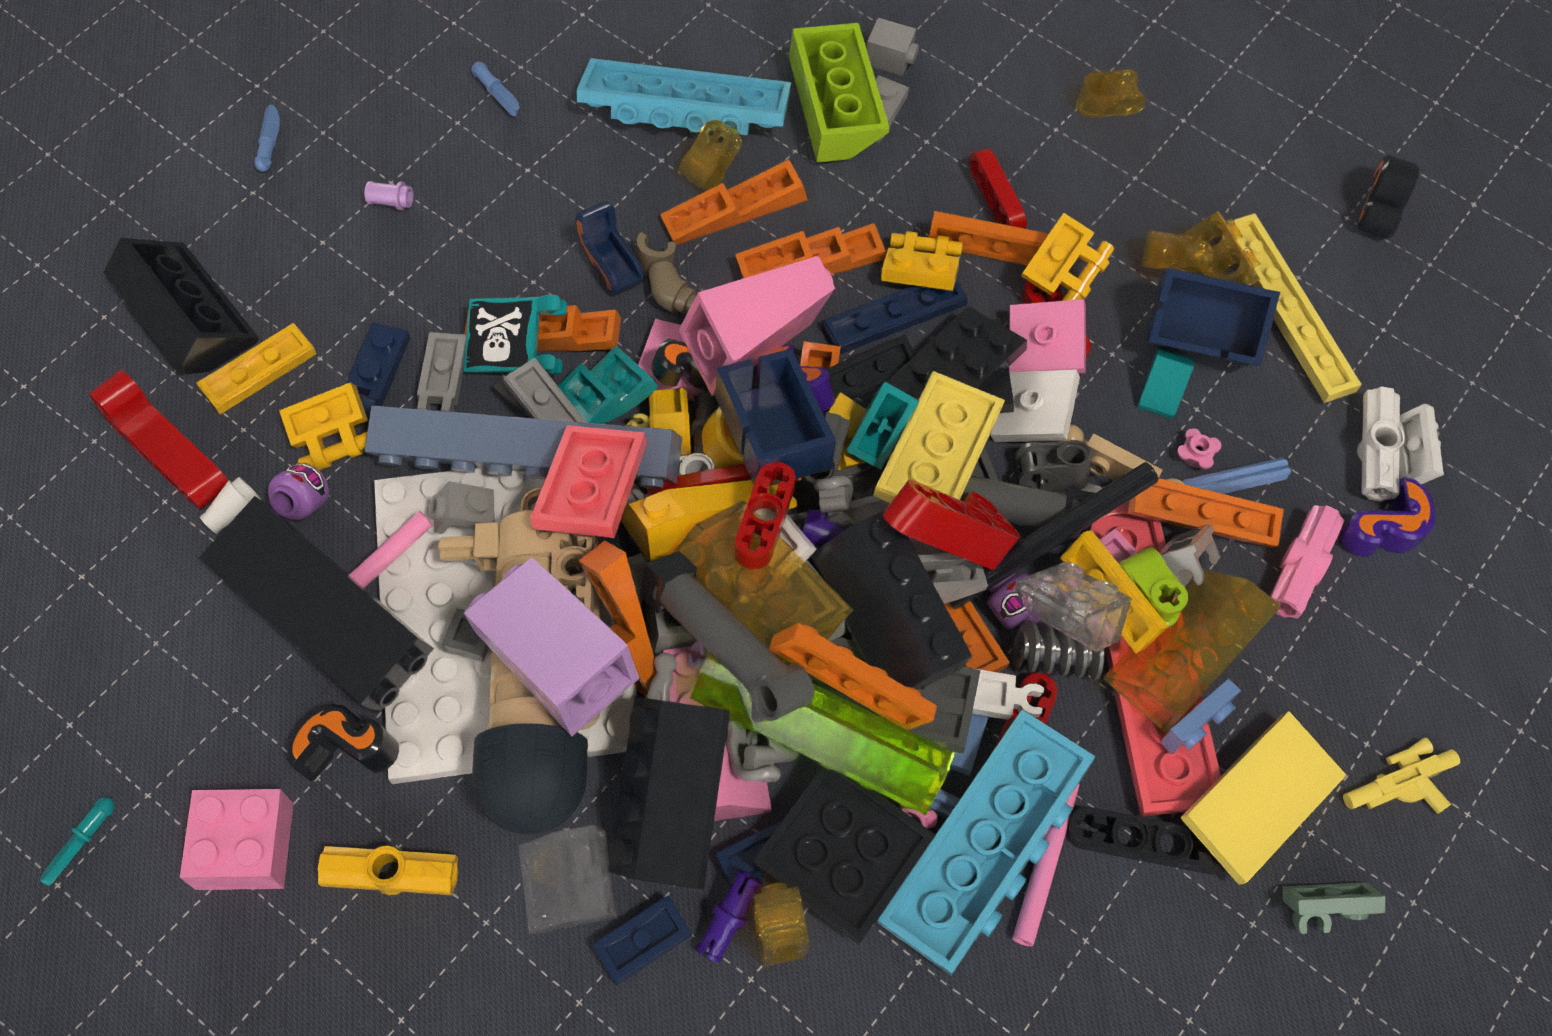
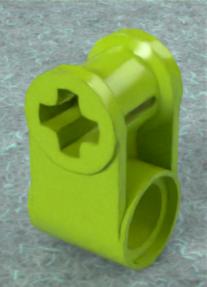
[1118,547,1188,629]

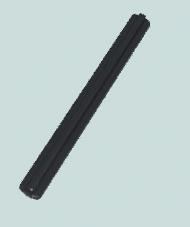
[949,462,1159,609]

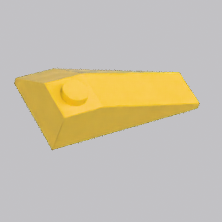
[620,480,797,562]

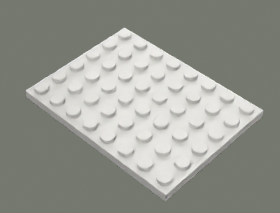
[374,467,637,784]

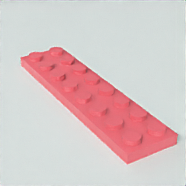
[1091,504,1221,817]

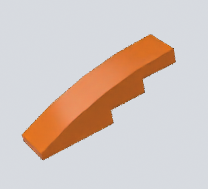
[735,223,886,279]
[464,305,621,351]

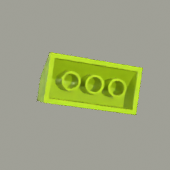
[789,23,890,163]

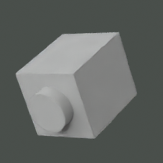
[867,18,919,76]

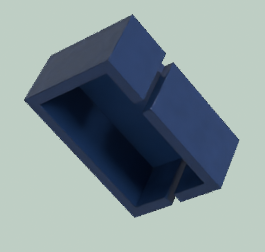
[1144,268,1280,366]
[715,349,836,486]

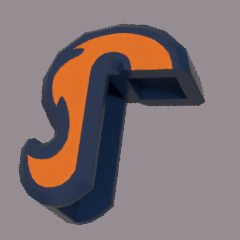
[575,201,645,295]

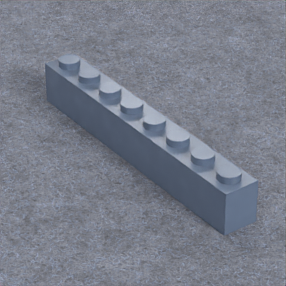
[365,406,682,489]

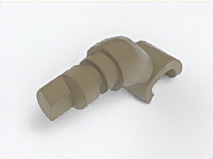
[635,232,696,314]

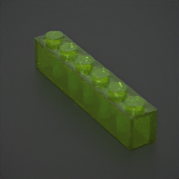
[690,653,955,815]

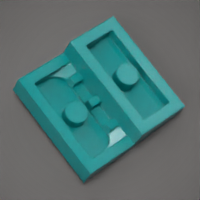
[558,345,659,424]

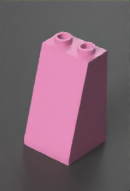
[679,256,835,395]

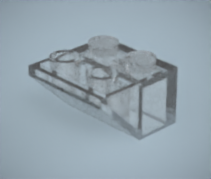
[1015,562,1132,652]
[519,825,617,934]

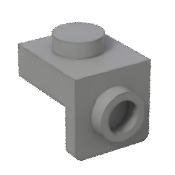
[429,481,495,534]

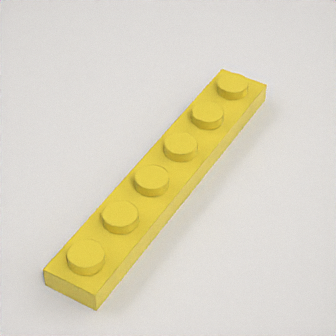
[1220,213,1362,403]

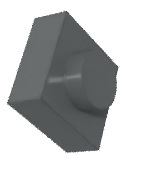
[442,608,489,662]

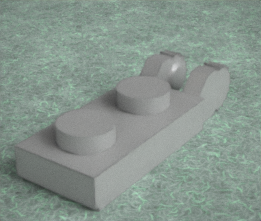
[417,332,466,412]

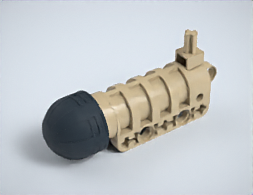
[438,488,603,834]

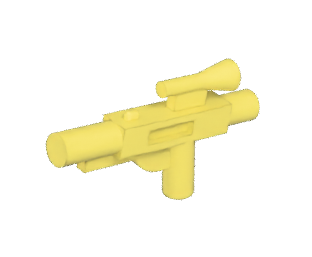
[1343,737,1460,814]

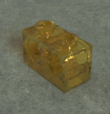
[1180,211,1261,286]
[753,883,809,967]

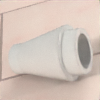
[199,477,261,534]

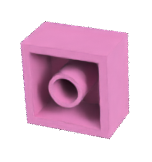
[180,789,294,890]

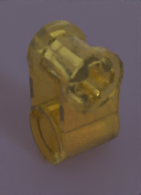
[1076,69,1146,118]
[679,120,742,191]
[1141,230,1213,273]

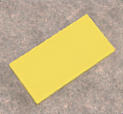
[873,371,1005,503]
[1180,711,1346,885]

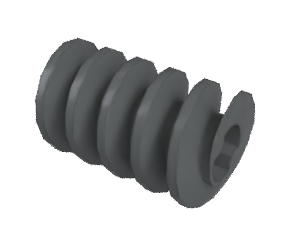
[1013,620,1104,680]

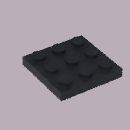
[752,758,935,945]

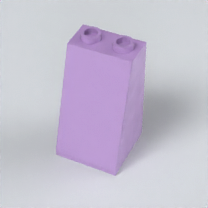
[464,557,639,737]

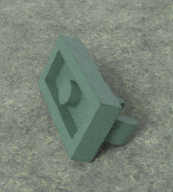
[1283,882,1385,934]

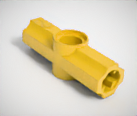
[317,846,458,895]

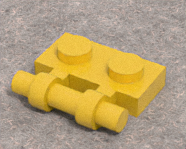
[1021,213,1115,301]
[881,231,963,291]
[279,382,368,471]

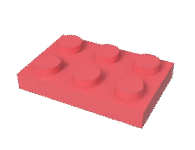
[530,425,647,538]

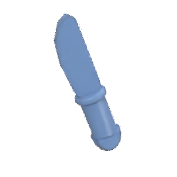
[471,62,520,117]
[254,104,280,172]

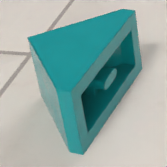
[1137,346,1194,420]
[846,381,919,470]

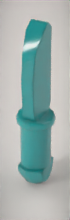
[40,797,115,886]

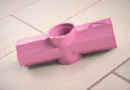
[1267,505,1345,619]

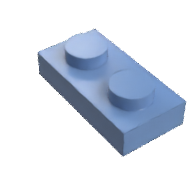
[1160,678,1241,755]

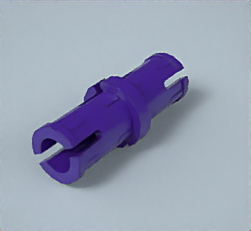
[696,869,763,963]

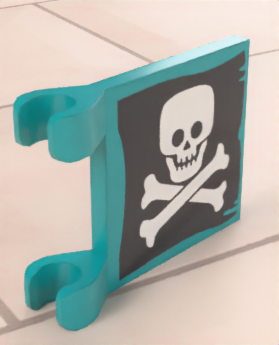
[464,295,567,375]

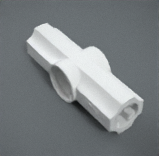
[1357,387,1405,502]

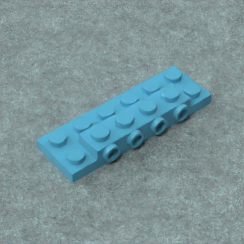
[577,58,791,137]
[877,709,1095,976]

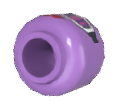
[268,463,329,520]
[987,573,1047,630]

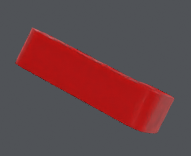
[88,369,228,511]
[883,479,1020,570]

